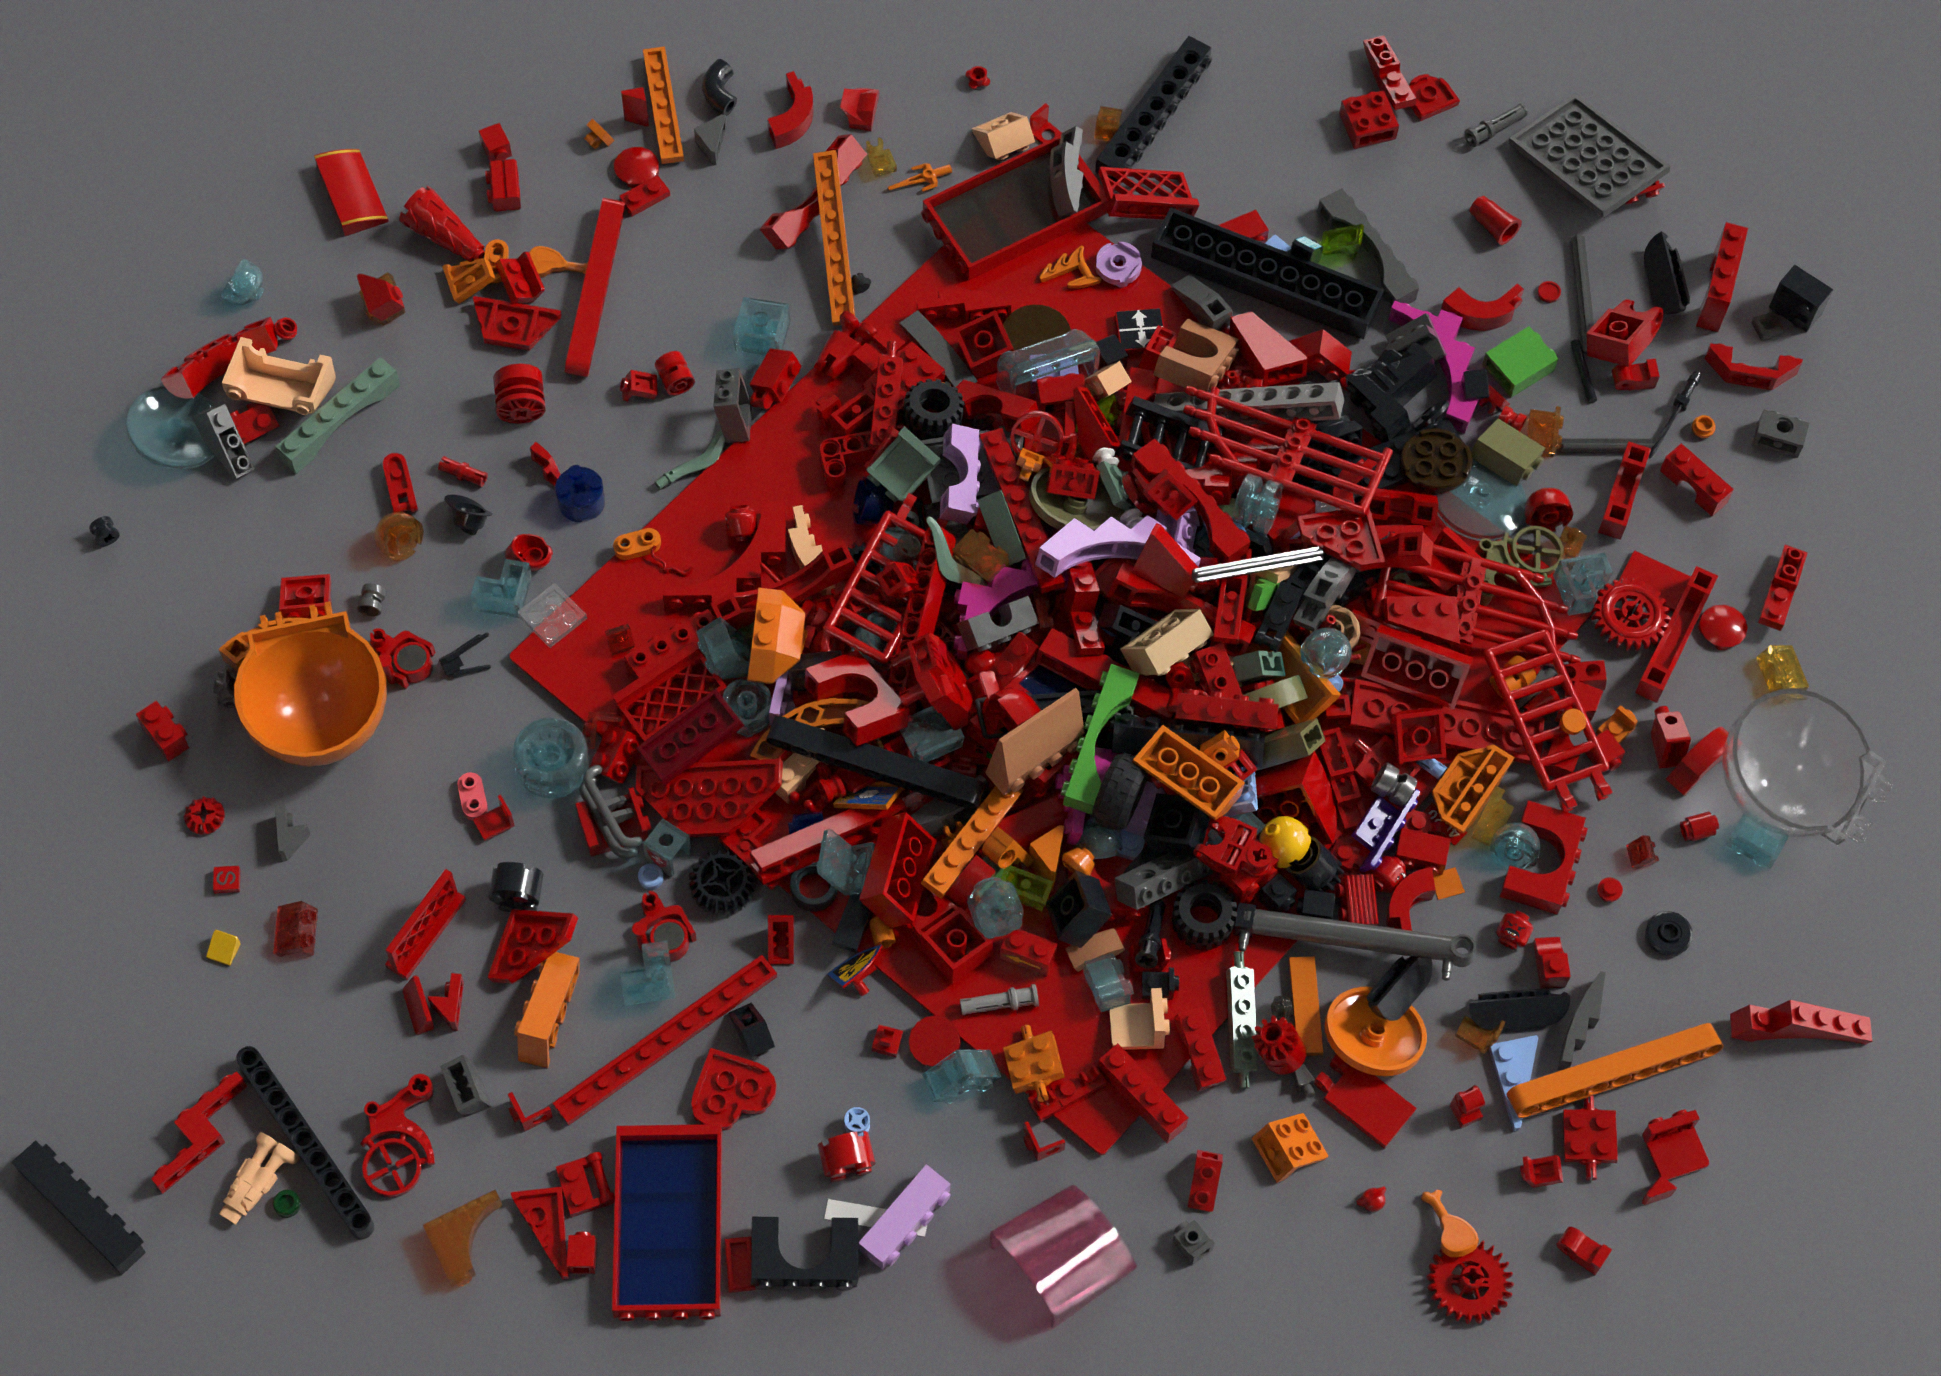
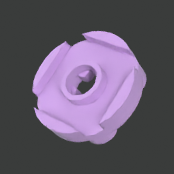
[1096,242,1142,288]

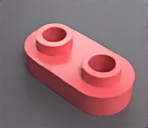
[457,772,488,821]

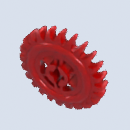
[1591,578,1670,651]
[1426,1240,1514,1324]

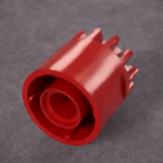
[1252,1015,1307,1075]

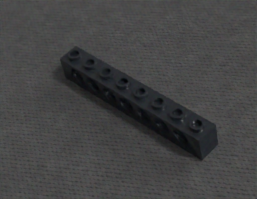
[1095,36,1212,182]

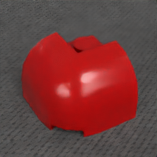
[982,687,1042,732]

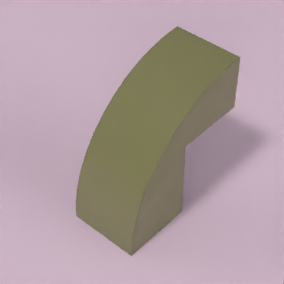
[1244,675,1308,709]

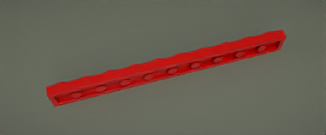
[553,955,777,1126]

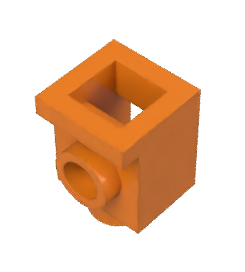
[1200,730,1240,767]

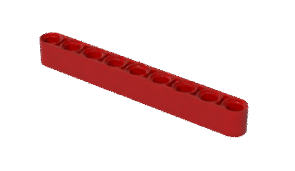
[564,198,626,377]
[888,526,956,738]

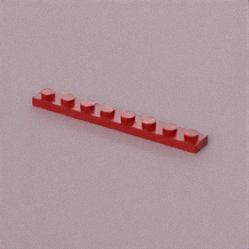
[979,428,1065,594]

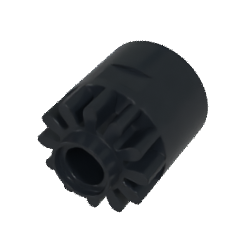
[1285,836,1344,892]

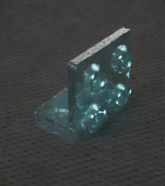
[900,706,965,763]

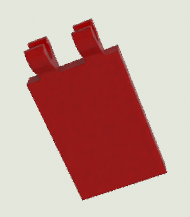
[1313,1054,1417,1149]

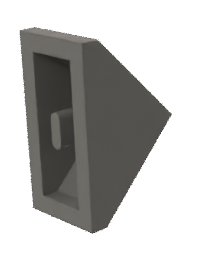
[694,114,727,165]

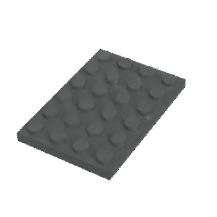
[1509,93,1670,218]

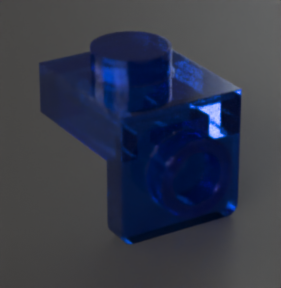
[788,811,824,835]

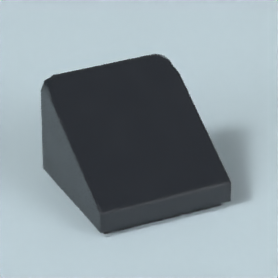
[1461,369,1489,400]

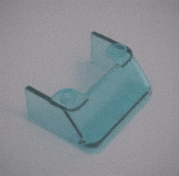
[996,329,1100,395]

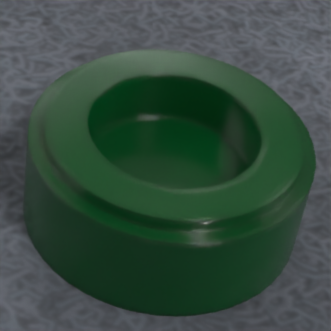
[273,1190,301,1218]

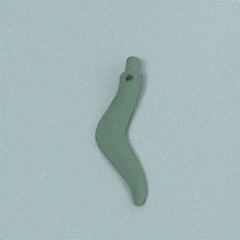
[655,429,726,490]
[926,517,987,586]

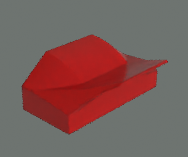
[840,88,879,131]

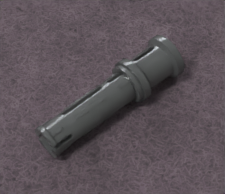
[1464,103,1528,147]

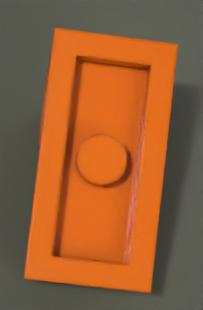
[982,827,1034,869]

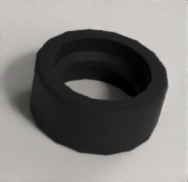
[790,861,838,912]

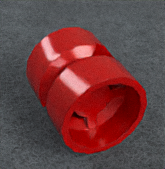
[655,351,695,396]

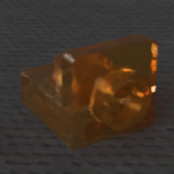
[1094,106,1123,141]
[1560,526,1587,569]

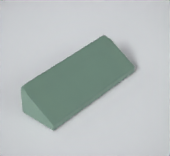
[977,490,1026,567]

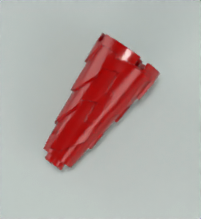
[399,186,485,262]

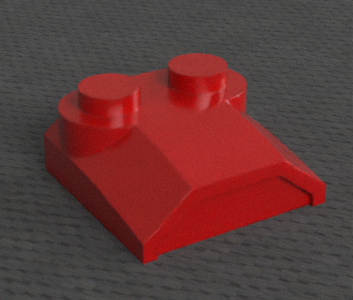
[1390,708,1446,764]

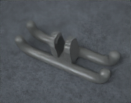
[580,765,642,858]

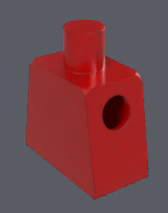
[1651,706,1691,769]

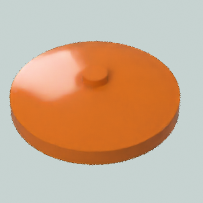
[1325,987,1427,1076]

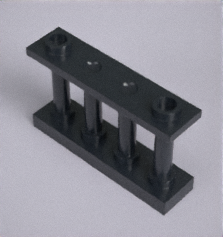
[1115,396,1223,470]

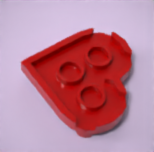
[691,1048,777,1130]

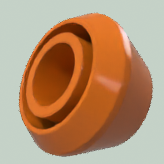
[1062,847,1095,876]

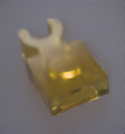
[866,137,897,177]

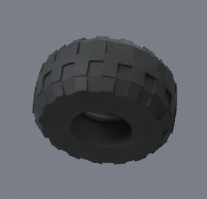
[1092,753,1149,831]

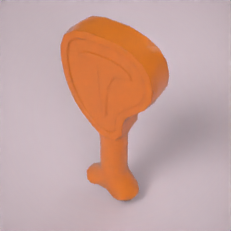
[529,246,588,278]
[1421,1189,1479,1257]

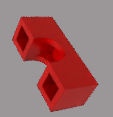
[1660,443,1734,517]
[1366,487,1439,526]
[1174,1006,1226,1092]

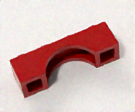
[956,380,1041,432]
[1598,441,1651,540]
[1541,680,1603,778]

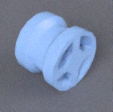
[844,1107,870,1136]

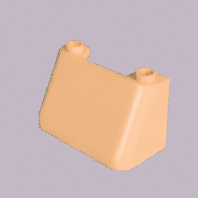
[222,337,336,415]

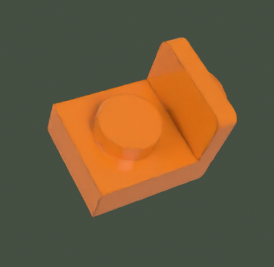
[1596,705,1638,744]

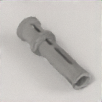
[960,984,1039,1015]

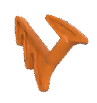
[1040,246,1101,289]

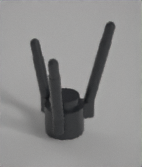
[439,632,491,678]

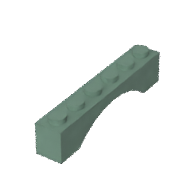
[275,357,400,474]

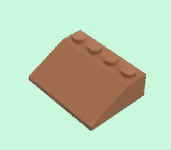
[985,688,1085,795]

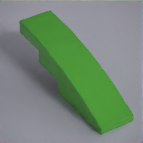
[1247,577,1284,611]

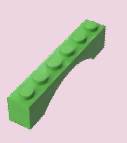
[1061,664,1140,815]

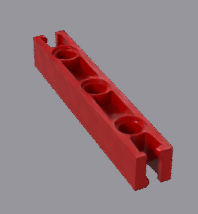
[750,795,907,885]

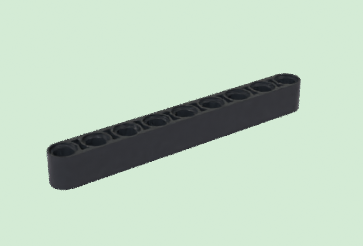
[766,716,986,810]
[236,1046,374,1239]

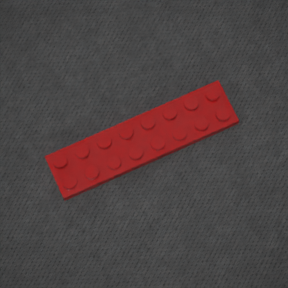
[1348,679,1545,765]

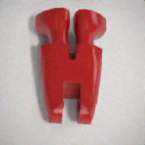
[814,311,877,379]

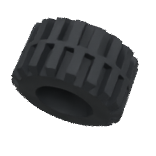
[903,379,964,441]
[1171,880,1237,950]

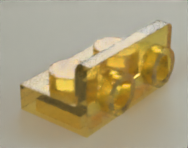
[1756,645,1809,698]
[1471,786,1514,848]

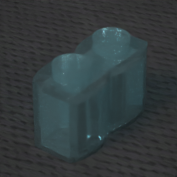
[1083,953,1134,1012]

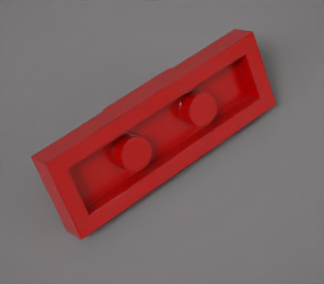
[1027,1061,1107,1122]

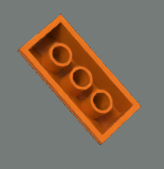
[1132,725,1245,820]

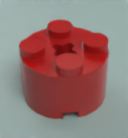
[817,1131,876,1182]

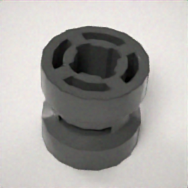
[357,583,386,616]

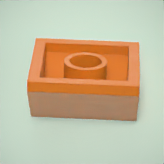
[1029,825,1064,891]

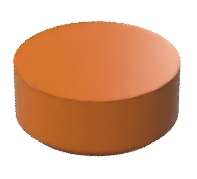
[1560,709,1586,735]

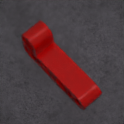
[820,425,904,489]

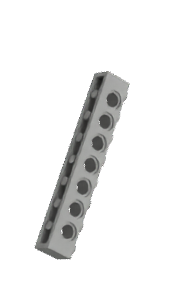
[1154,382,1344,426]

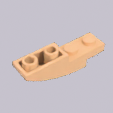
[788,505,835,595]

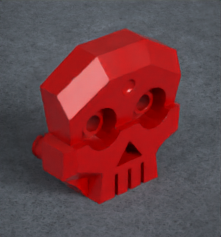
[890,632,973,731]

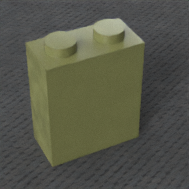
[1471,419,1545,486]
[1256,718,1326,771]

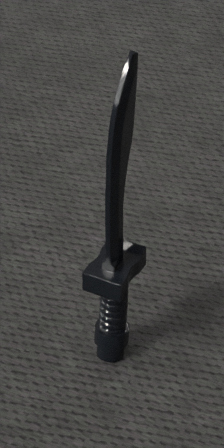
[1649,371,1702,459]

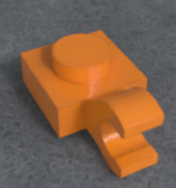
[1016,448,1044,481]

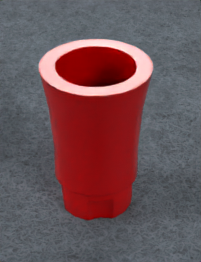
[1469,195,1522,245]

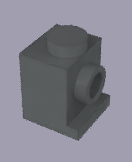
[1172,1220,1215,1265]

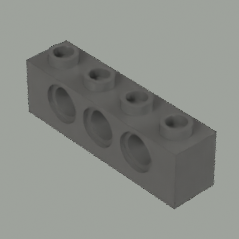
[1115,853,1213,910]

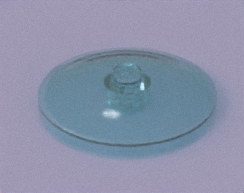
[126,386,215,470]
[1432,459,1527,541]

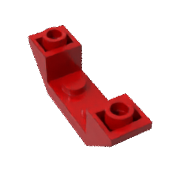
[1705,343,1803,390]

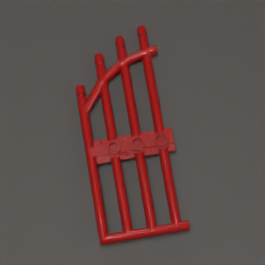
[1183,386,1393,517]
[1372,532,1581,667]

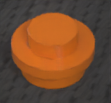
[1691,415,1716,438]

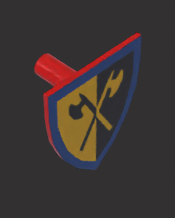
[827,944,883,996]

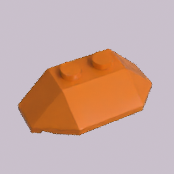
[747,588,805,684]
[1432,744,1515,834]

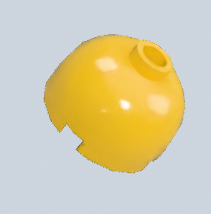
[1259,816,1311,868]

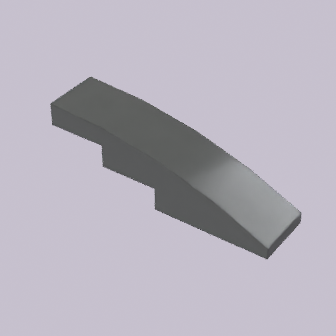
[899,311,978,387]
[1558,971,1606,1070]

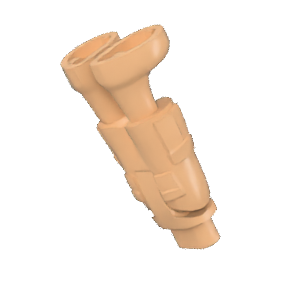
[219,1132,300,1225]

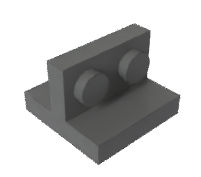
[1385,313,1447,362]

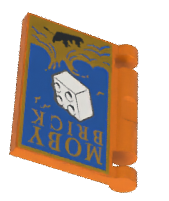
[833,780,905,810]

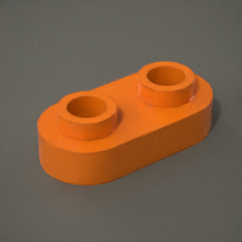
[484,239,509,283]
[613,528,661,560]

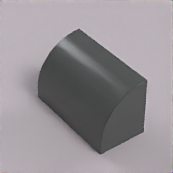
[440,1055,491,1114]

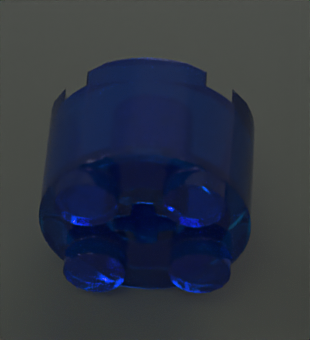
[555,465,605,522]

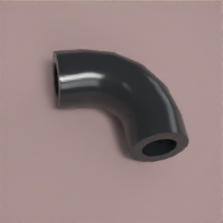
[702,59,737,116]

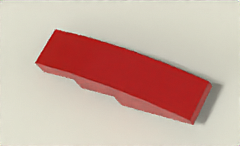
[1318,727,1365,833]

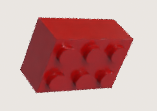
[862,341,945,426]

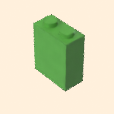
[1482,326,1558,398]

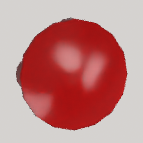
[614,147,659,188]
[1698,605,1748,650]

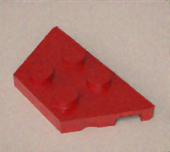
[473,296,562,351]

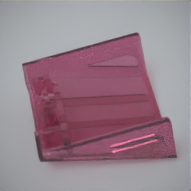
[989,1185,1137,1329]

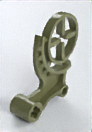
[1475,526,1564,606]

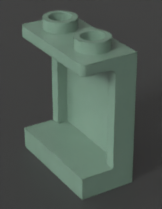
[866,426,941,503]

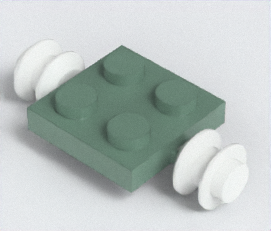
[1092,448,1144,529]

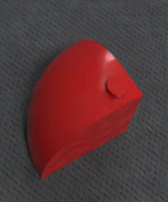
[1243,751,1337,845]

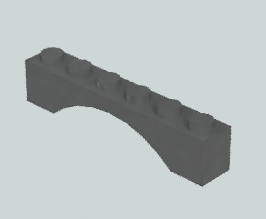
[1317,188,1419,309]

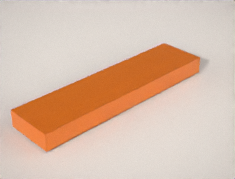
[1288,956,1323,1056]

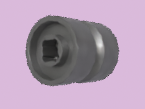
[1370,762,1417,808]

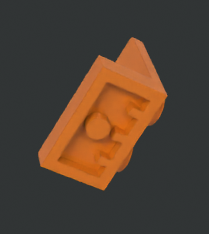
[1251,1113,1328,1183]

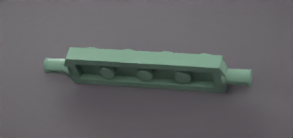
[1226,951,1258,1089]

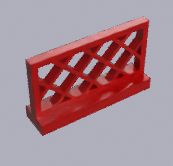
[1098,167,1200,220]
[612,642,728,741]
[385,869,466,980]

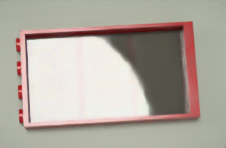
[921,135,1109,280]

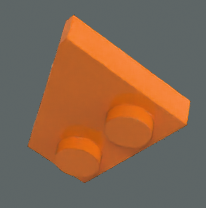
[442,258,496,304]

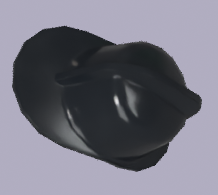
[444,494,492,535]

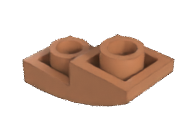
[1065,928,1125,972]

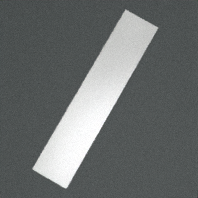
[824,1199,927,1237]

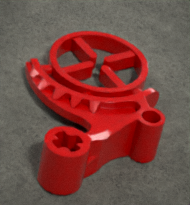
[1010,411,1077,488]
[360,1074,435,1197]

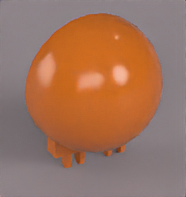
[234,601,387,767]

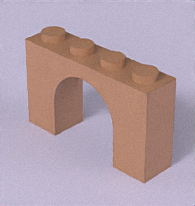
[1153,319,1239,392]

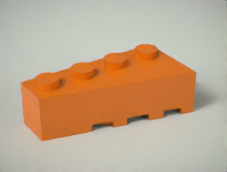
[514,952,580,1068]

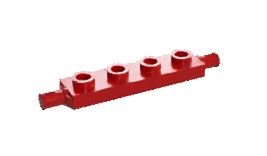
[869,341,903,450]

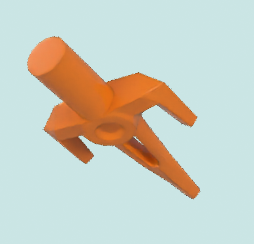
[888,163,952,191]

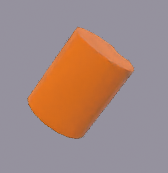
[869,917,896,949]

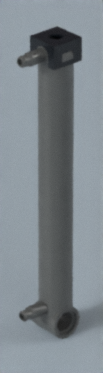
[1235,902,1476,981]

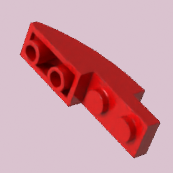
[1363,35,1416,110]
[917,289,1012,323]
[1758,545,1808,631]

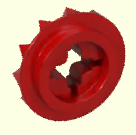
[183,796,225,835]

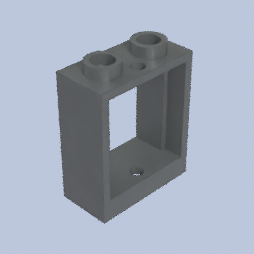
[713,368,752,443]

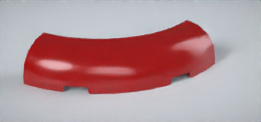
[161,317,278,399]

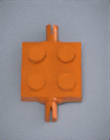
[1003,1025,1065,1102]

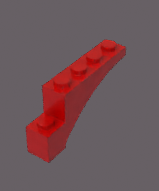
[1730,1000,1873,1045]

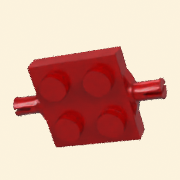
[1353,735,1422,804]
[1563,1095,1618,1181]

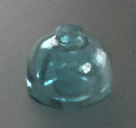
[221,258,265,306]
[1300,628,1352,679]
[1072,815,1122,859]
[1489,822,1540,870]

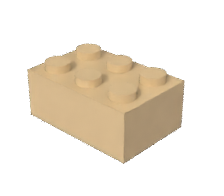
[1121,609,1214,676]

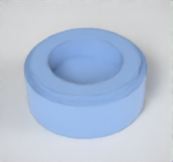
[638,863,664,890]

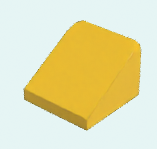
[206,929,241,966]

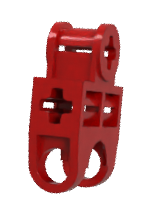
[1193,816,1272,880]

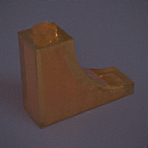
[423,1189,502,1287]

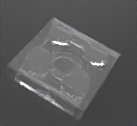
[517,583,587,648]

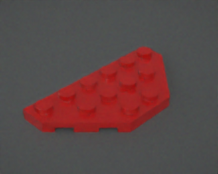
[635,759,783,837]

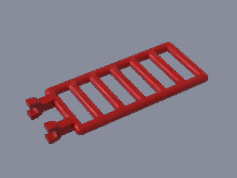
[823,493,949,664]
[1483,629,1613,812]

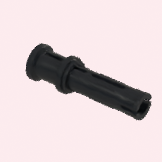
[1135,900,1166,969]

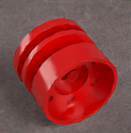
[493,363,546,424]

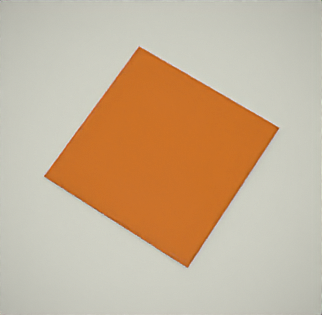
[1433,867,1465,900]

